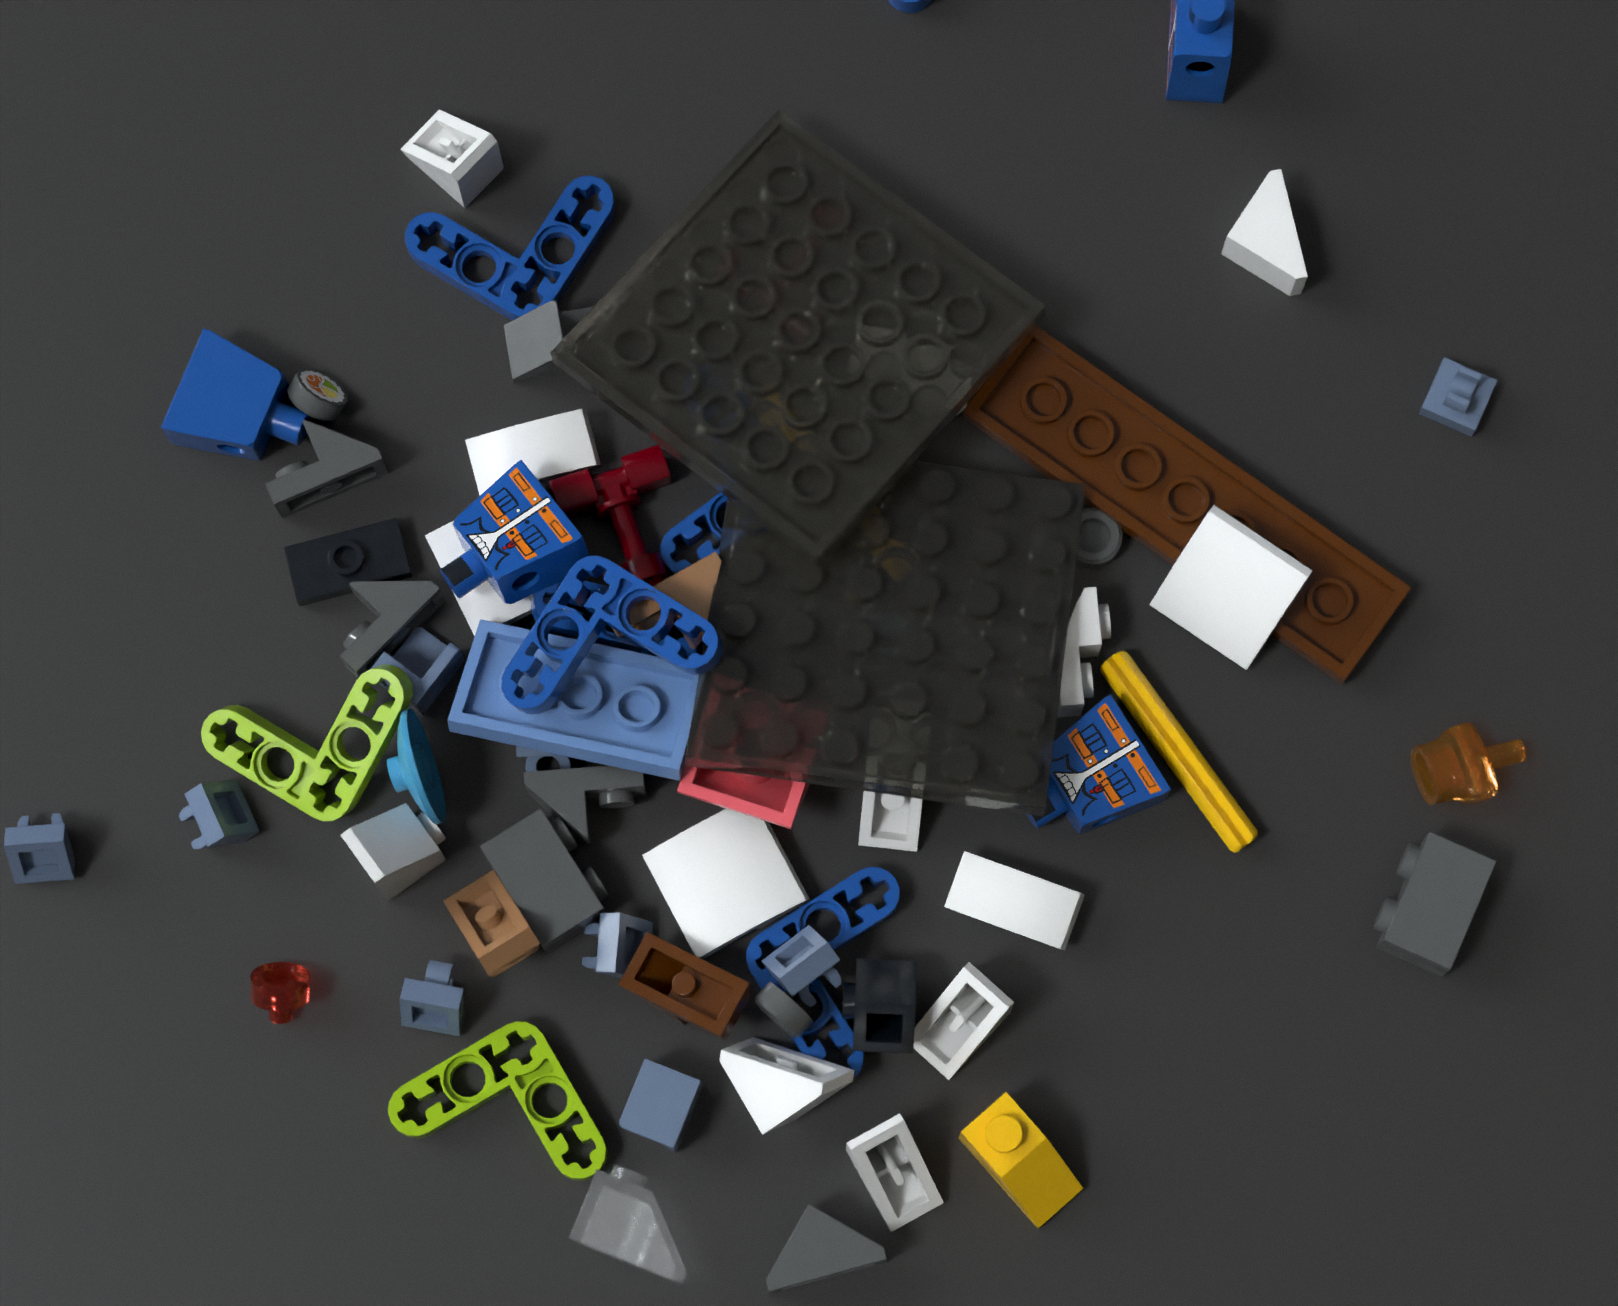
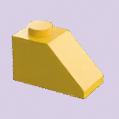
[958,1092,1084,1229]

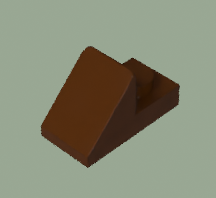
[618,932,755,1041]

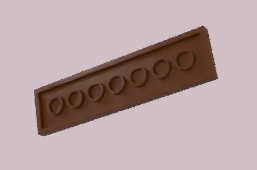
[962,321,1412,685]

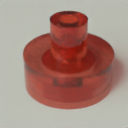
[250,962,310,1024]

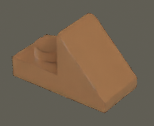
[612,551,722,650]
[443,870,540,977]

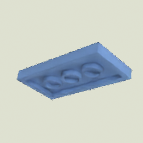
[447,619,710,781]

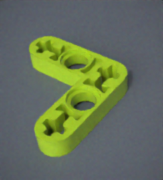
[201,664,413,821]
[388,1021,608,1181]

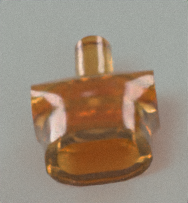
[1410,723,1526,805]

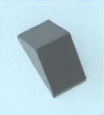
[766,1204,887,1294]

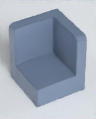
[371,627,465,716]
[619,1059,703,1153]

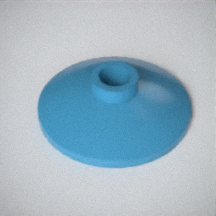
[387,709,446,825]

